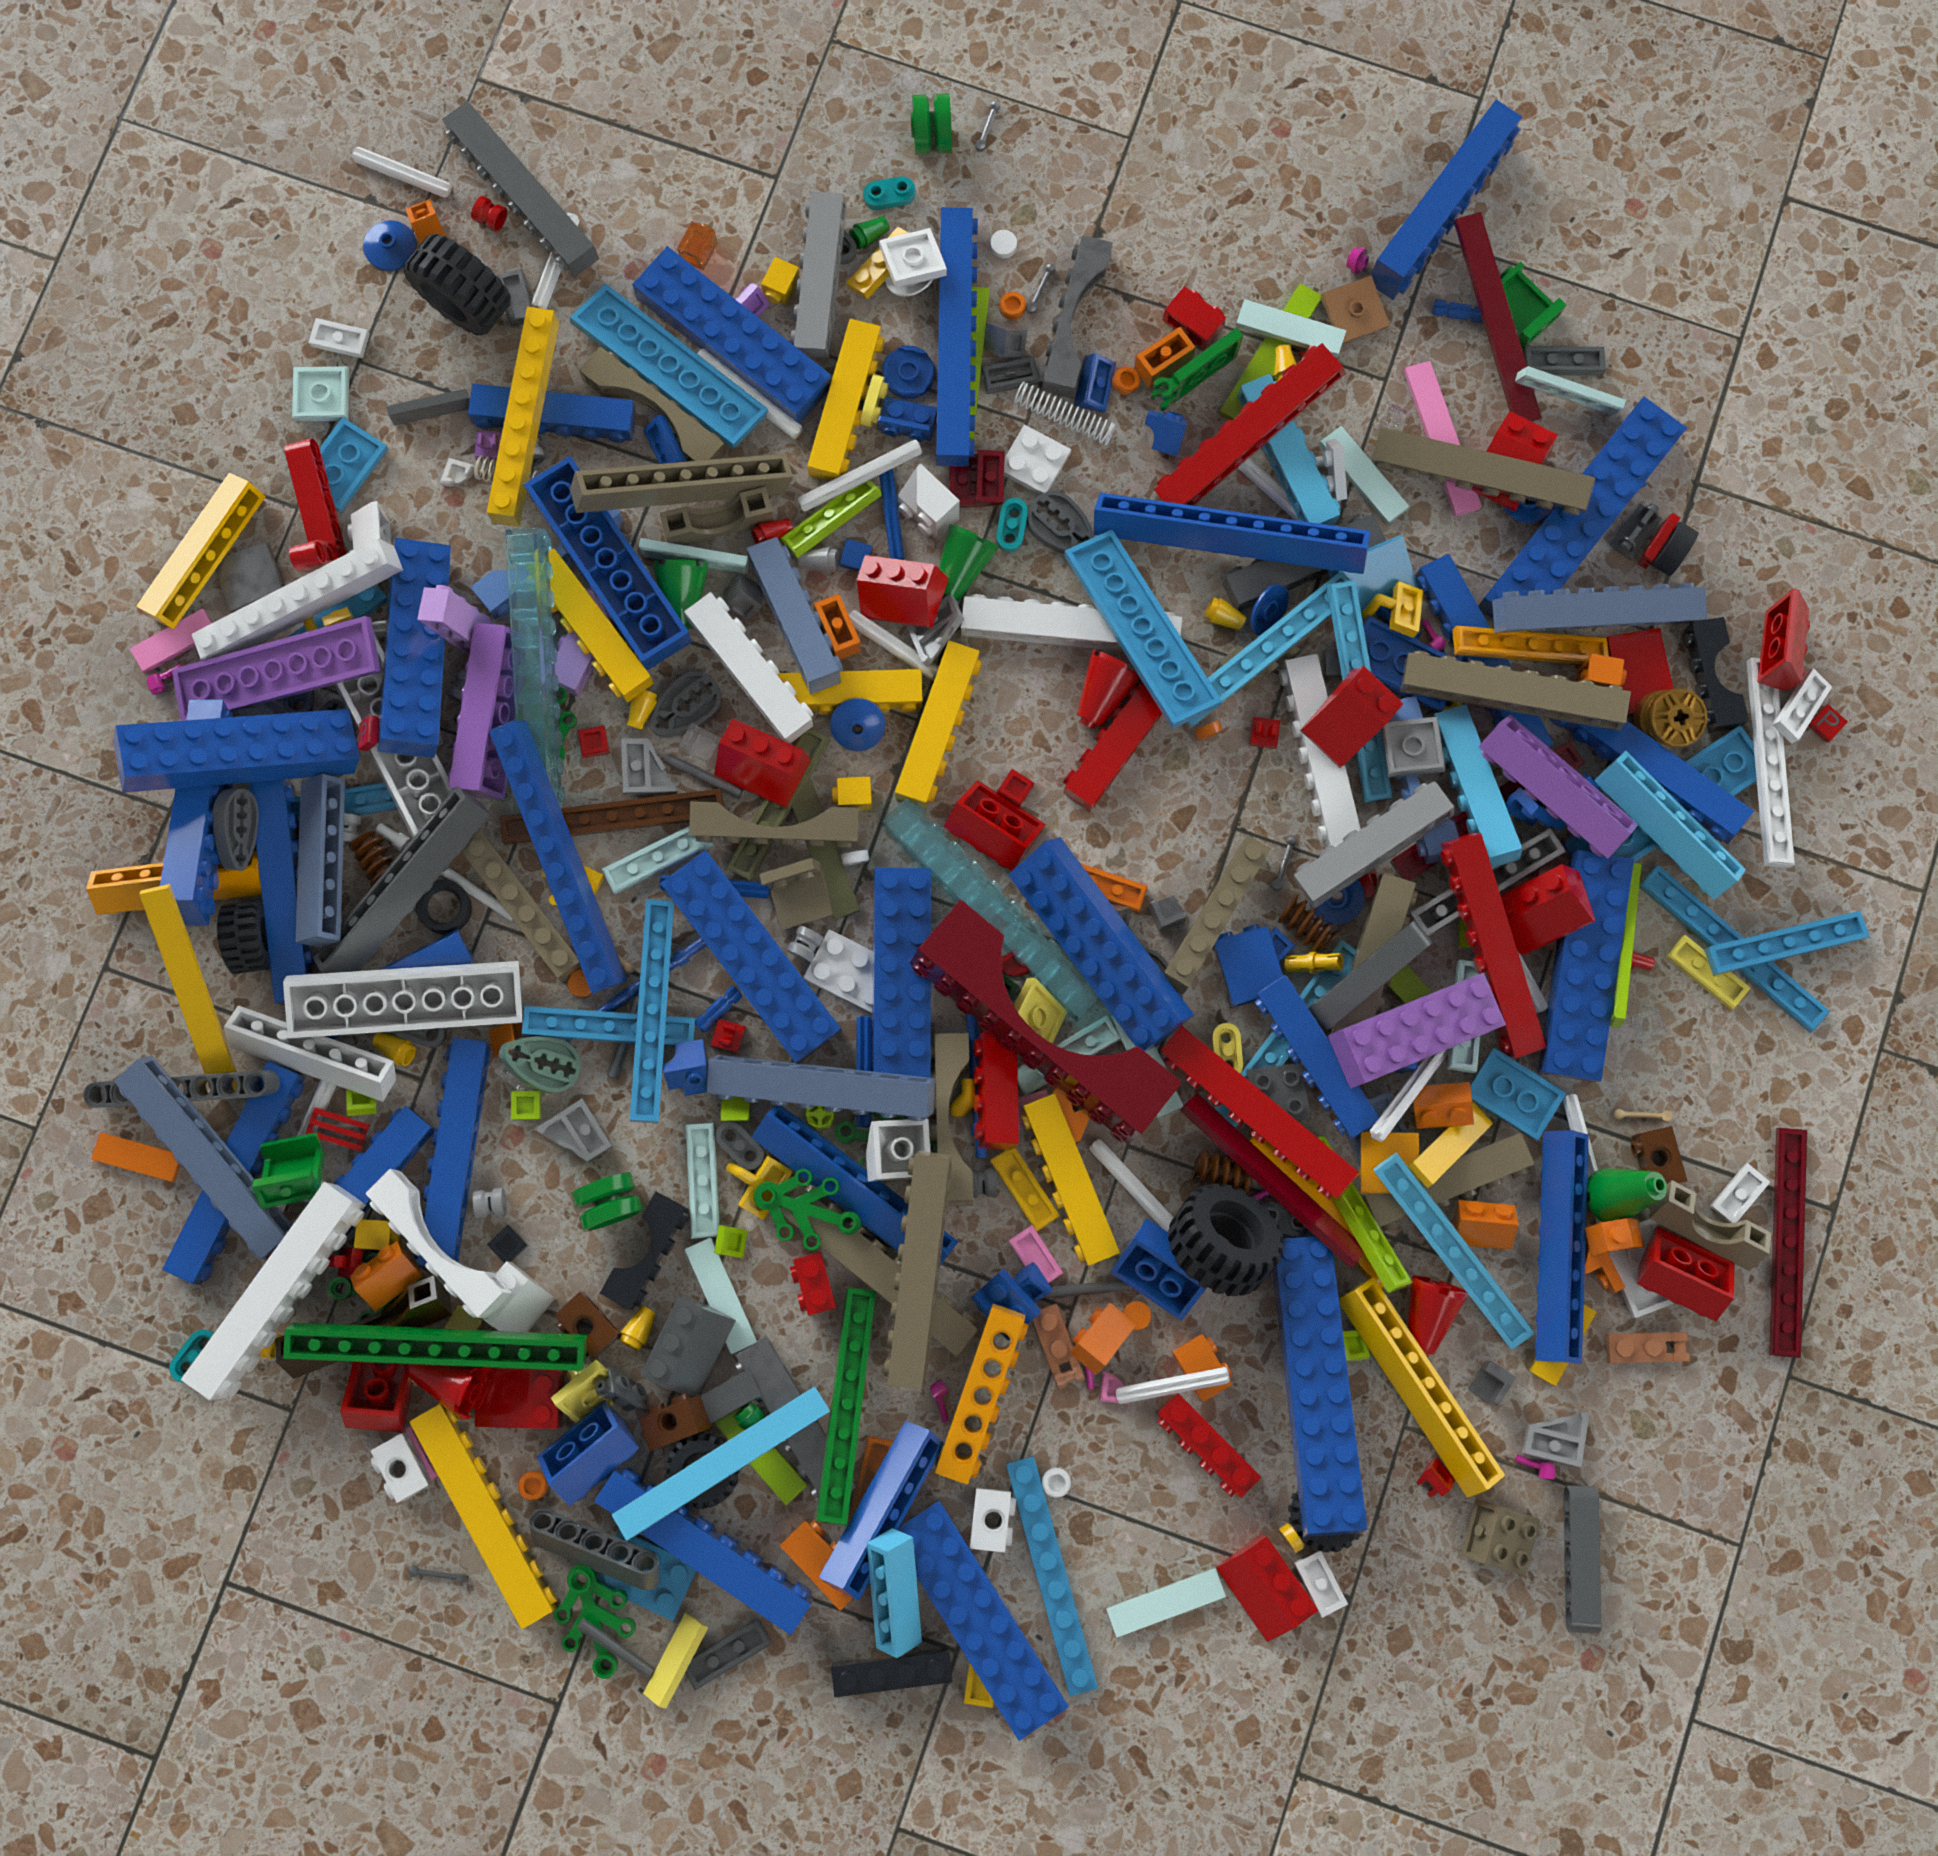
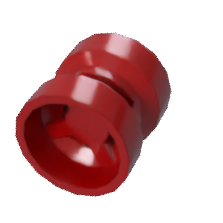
[471,196,508,232]

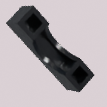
[1683,617,1749,733]
[599,1191,690,1310]
[831,1647,953,1698]

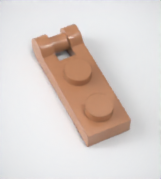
[1032,1304,1085,1390]
[1605,1332,1690,1363]

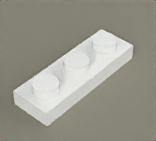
[1773,668,1832,744]

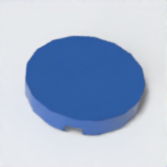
[882,346,935,399]

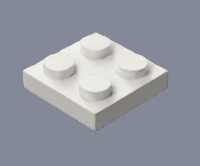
[879,228,947,288]
[1004,425,1071,495]

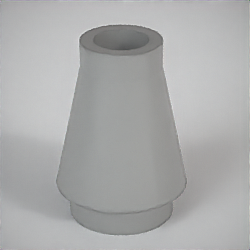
[798,546,840,574]

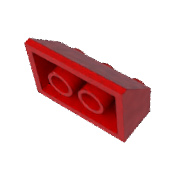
[857,555,949,628]
[1757,588,1810,692]
[714,718,811,808]
[943,780,1046,871]
[1500,864,1596,956]
[1637,1226,1735,1322]
[1215,1533,1319,1642]

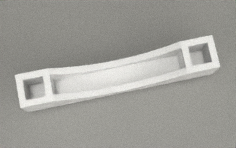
[365,1169,512,1319]

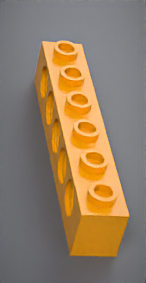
[935,1304,1029,1485]

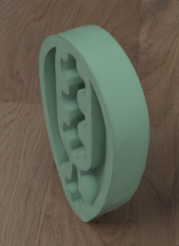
[499,1036,580,1093]

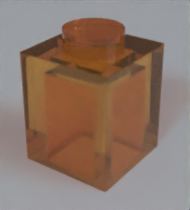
[677,221,718,271]

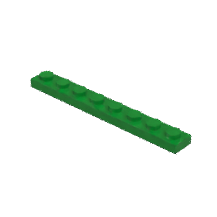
[816,1287,876,1526]

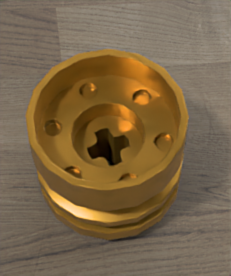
[1634,689,1707,747]

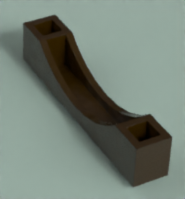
[275,1275,453,1379]

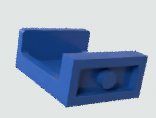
[1212,924,1283,1009]

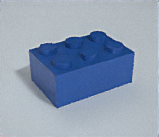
[1110,1218,1207,1321]
[537,1400,639,1506]

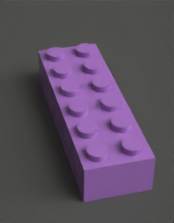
[448,623,530,800]
[1479,715,1638,859]
[1328,973,1506,1089]

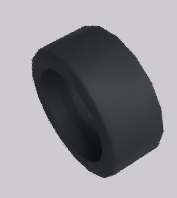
[1651,522,1699,576]
[416,879,472,935]

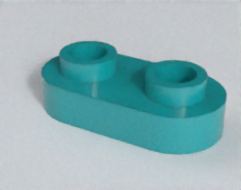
[863,176,915,210]
[996,498,1028,553]
[169,1329,215,1383]

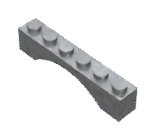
[1039,235,1113,399]

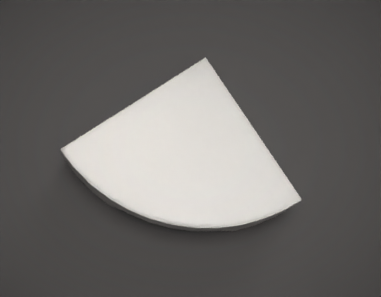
[440,458,475,487]

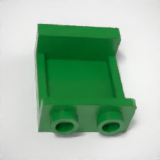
[1500,262,1567,349]
[252,1133,325,1209]

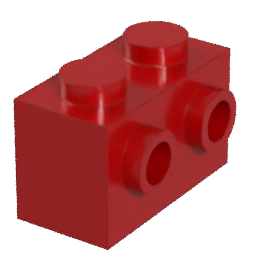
[1162,286,1227,352]
[790,1252,837,1316]

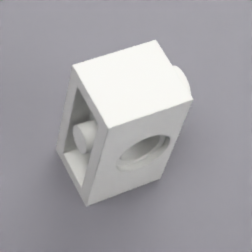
[371,1432,434,1503]
[970,1487,1016,1553]

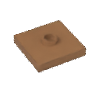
[1320,275,1390,344]

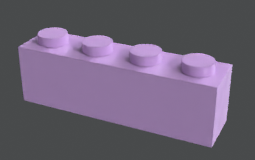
[417,585,496,656]
[545,587,615,697]

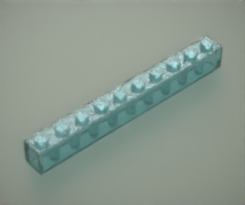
[505,527,565,808]
[882,798,1100,1023]

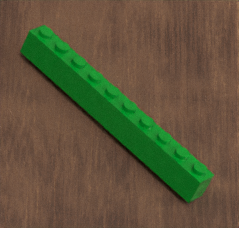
[283,1322,587,1371]

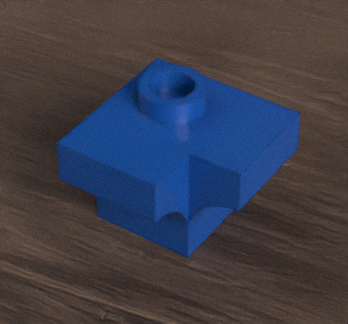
[1145,410,1189,456]
[663,1039,708,1096]

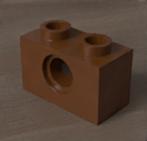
[1630,1126,1687,1184]
[554,1291,622,1358]
[638,1393,712,1451]

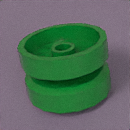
[910,93,952,155]
[571,1172,644,1232]

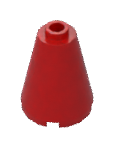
[1076,649,1140,729]
[1408,1275,1468,1357]
[407,1364,492,1420]

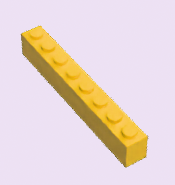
[487,306,559,527]
[1339,1277,1505,1497]
[409,1404,558,1630]

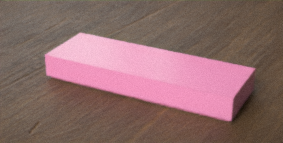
[130,608,212,674]

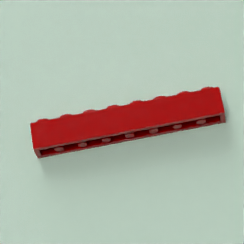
[1153,343,1346,506]
[1440,833,1547,1058]
[1160,1025,1361,1200]

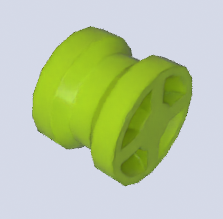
[806,1105,835,1130]

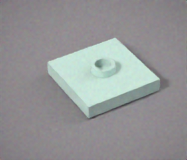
[292,366,349,422]

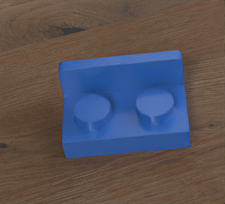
[878,397,937,442]
[1505,787,1567,830]
[971,1268,1042,1341]

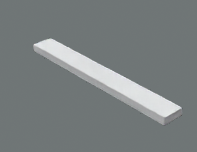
[1746,657,1795,868]

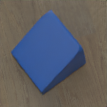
[1015,1262,1052,1303]

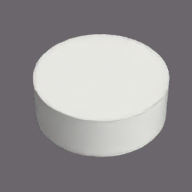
[990,230,1017,259]
[841,850,869,866]
[1042,1468,1071,1498]

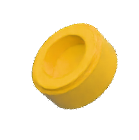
[1278,1523,1304,1554]

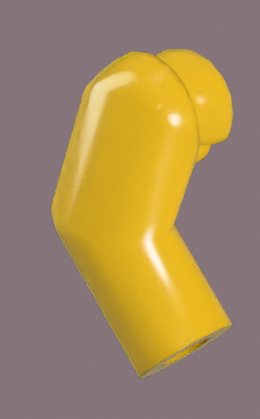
[950,1079,975,1118]

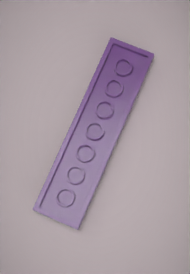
[172,616,381,721]

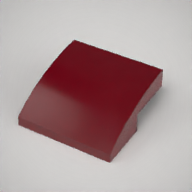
[949,450,1005,508]

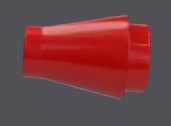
[751,517,793,544]

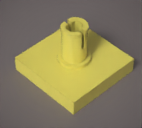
[1014,978,1068,1044]
[551,1360,614,1423]

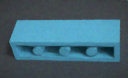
[867,1528,922,1658]

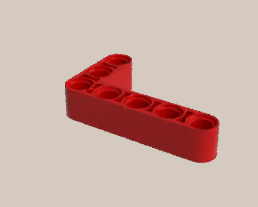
[285,438,347,573]

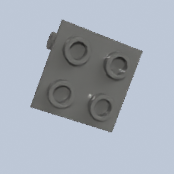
[1247,1063,1311,1122]

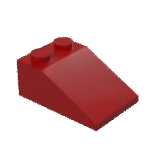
[1471,411,1558,512]
[1300,666,1404,768]
[340,1362,413,1433]
[475,1368,564,1429]

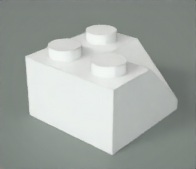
[898,463,960,541]
[866,1119,930,1182]

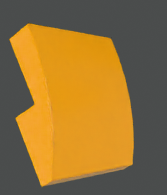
[1360,1132,1419,1194]

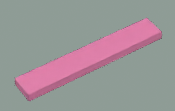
[1403,361,1482,517]

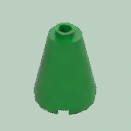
[939,524,999,601]
[653,560,708,631]
[1587,1168,1667,1222]

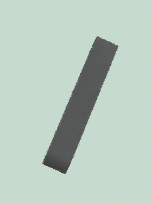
[83,1070,280,1108]

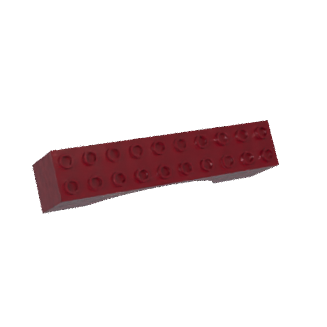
[909,899,1182,1145]

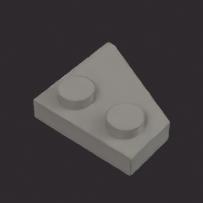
[907,594,964,667]
[620,738,677,795]
[536,1099,613,1162]
[1522,1412,1590,1469]

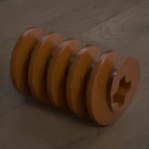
[349,831,396,888]
[1278,894,1341,952]
[1191,1149,1252,1195]

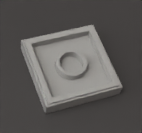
[1381,717,1445,778]

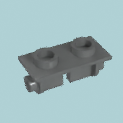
[1610,503,1662,560]
[595,1367,647,1412]

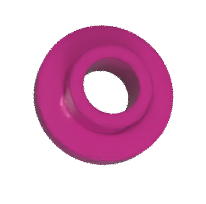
[1346,247,1369,274]

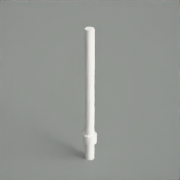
[375,823,514,922]

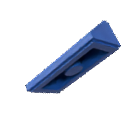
[1074,353,1116,413]

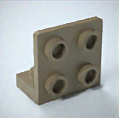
[759,858,834,930]
[1461,1499,1540,1576]

